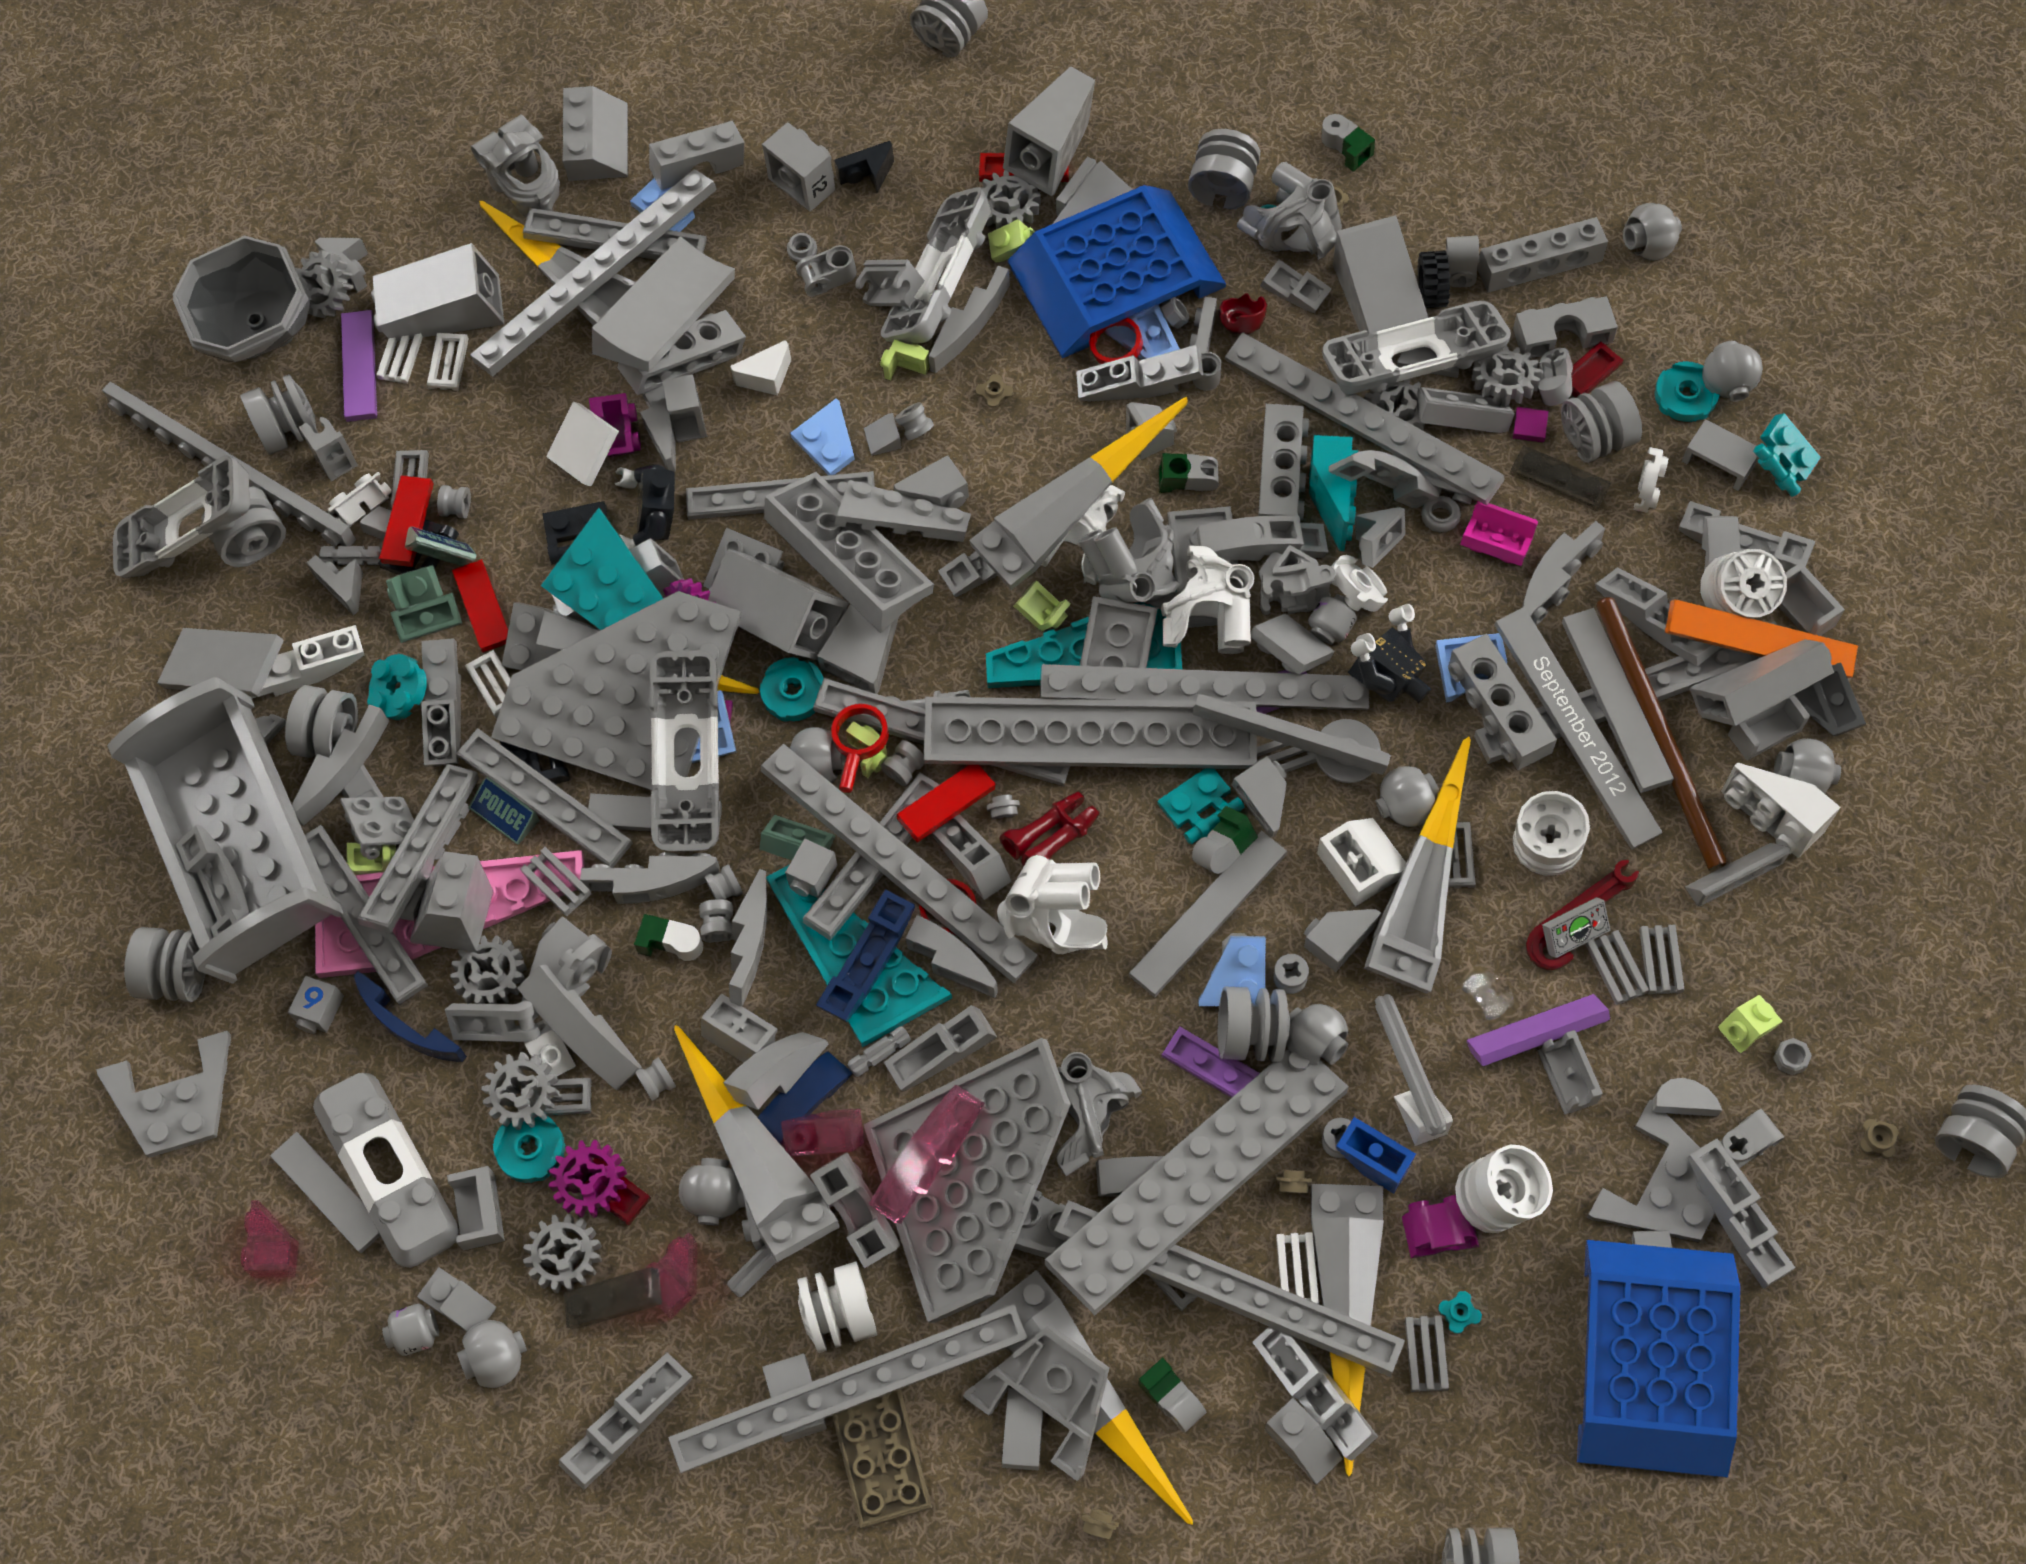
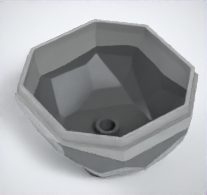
[173,236,310,362]

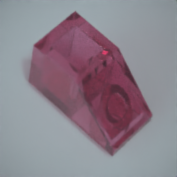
[781,1108,864,1156]
[241,1200,299,1278]
[637,1232,698,1320]

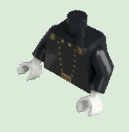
[615,464,675,550]
[1348,604,1431,704]

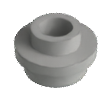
[787,233,817,262]
[987,795,1020,819]

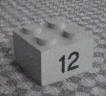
[762,122,835,212]

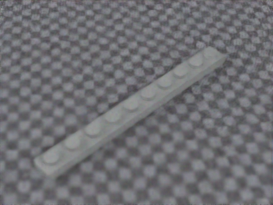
[470,169,717,377]
[1225,332,1505,505]
[102,382,356,547]
[1474,621,1777,764]
[1040,664,1369,710]
[761,744,1037,983]
[1054,1200,1405,1377]
[668,1304,1028,1474]

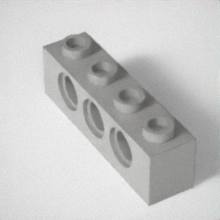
[1477,217,1608,293]
[617,310,746,395]
[1258,404,1309,520]
[1448,633,1557,770]

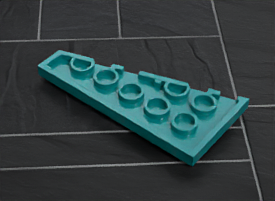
[541,508,664,630]
[986,590,1183,688]
[766,864,952,1048]

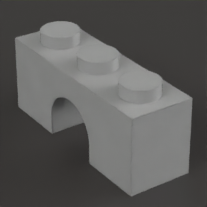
[649,121,745,190]
[1513,296,1618,358]
[810,1152,901,1269]

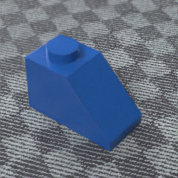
[1336,1117,1416,1194]

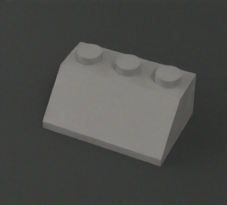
[563,86,628,181]

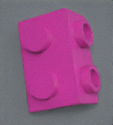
[1460,501,1538,566]

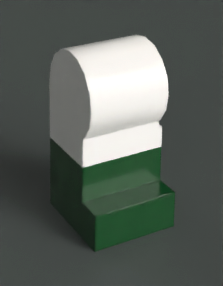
[634,914,703,961]

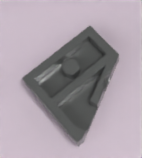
[1794,662,1867,737]

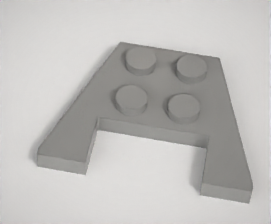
[96,1031,231,1158]
[1587,1100,1715,1242]
[963,1325,1110,1481]

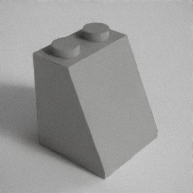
[410,851,493,952]

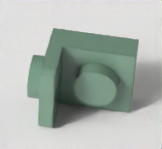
[386,565,443,610]

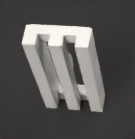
[376,333,423,384]
[427,333,469,391]
[465,650,511,718]
[1276,1232,1319,1304]

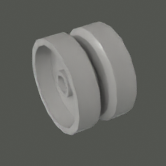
[202,487,286,567]
[285,685,358,758]

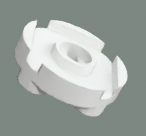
[1634,447,1668,513]
[1331,555,1388,612]

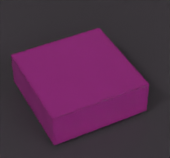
[1513,407,1549,443]

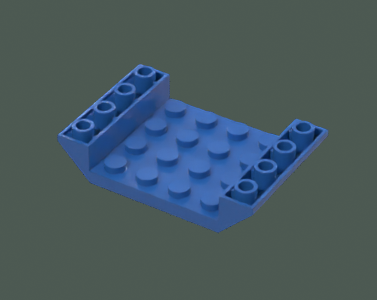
[1008,185,1226,358]
[1577,1240,1740,1478]

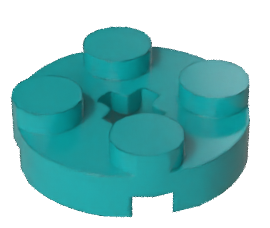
[1654,361,1720,422]
[367,654,427,720]
[760,657,824,722]
[493,1115,565,1183]

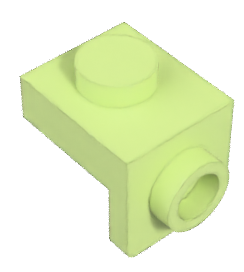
[988,219,1035,262]
[880,339,930,380]
[1013,581,1071,631]
[846,721,888,778]
[346,843,396,875]
[1718,995,1783,1053]

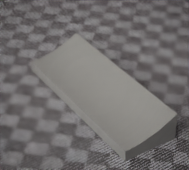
[592,236,735,372]
[764,472,934,633]

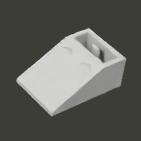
[1721,763,1841,858]

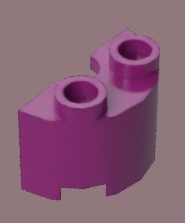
[589,393,641,457]
[1402,1195,1480,1258]

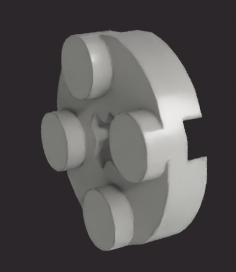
[556,934,612,997]

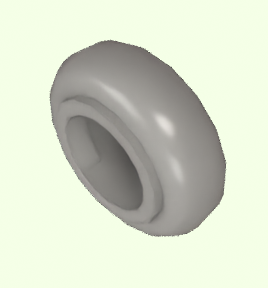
[1421,496,1461,533]

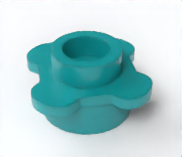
[1438,1291,1482,1334]

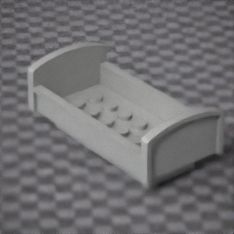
[107,677,344,983]

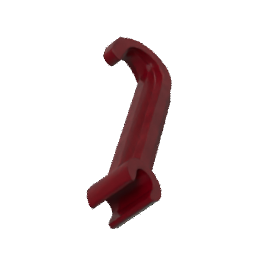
[1526,860,1639,970]

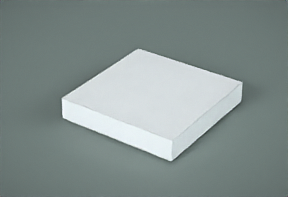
[546,401,619,486]

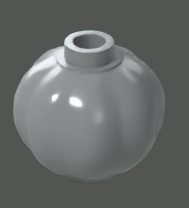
[1623,203,1682,261]
[1702,341,1763,402]
[790,727,846,783]
[1774,738,1841,794]
[1375,766,1439,827]
[1286,1004,1349,1065]
[679,1158,740,1226]
[457,1320,527,1388]

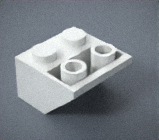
[1317,818,1406,907]

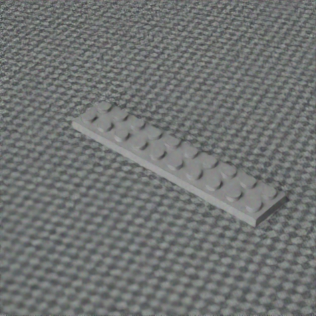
[924,697,1257,769]
[1045,1050,1349,1316]

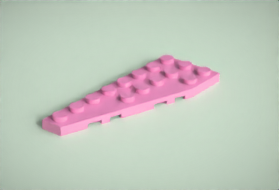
[315,850,584,978]

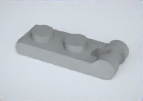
[445,1001,540,1042]

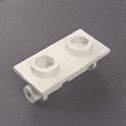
[328,472,392,527]

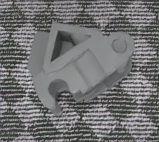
[1259,545,1335,615]

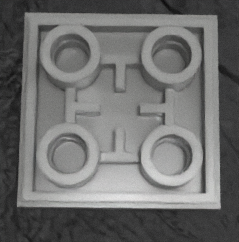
[1251,613,1335,674]

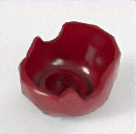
[1218,293,1267,335]

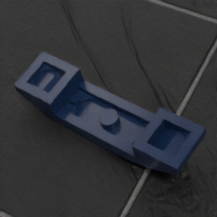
[816,889,915,1022]
[354,971,467,1062]
[757,1051,853,1145]

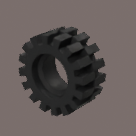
[1417,251,1450,308]

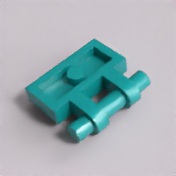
[1753,413,1821,497]
[1157,768,1245,844]

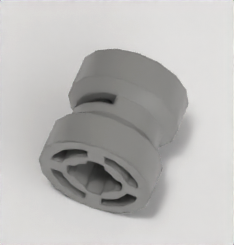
[881,740,924,786]
[699,899,733,943]

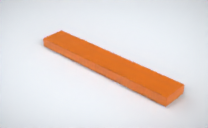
[1665,599,1858,678]

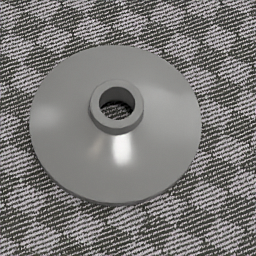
[1314,719,1381,783]

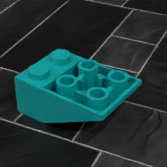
[1309,435,1358,551]

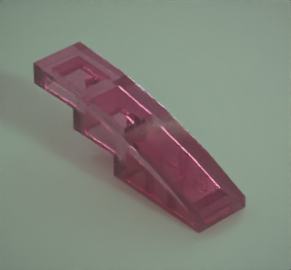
[869,1084,985,1224]

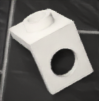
[524,1020,576,1077]

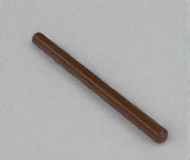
[1596,597,1728,871]

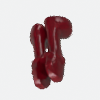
[999,791,1099,867]

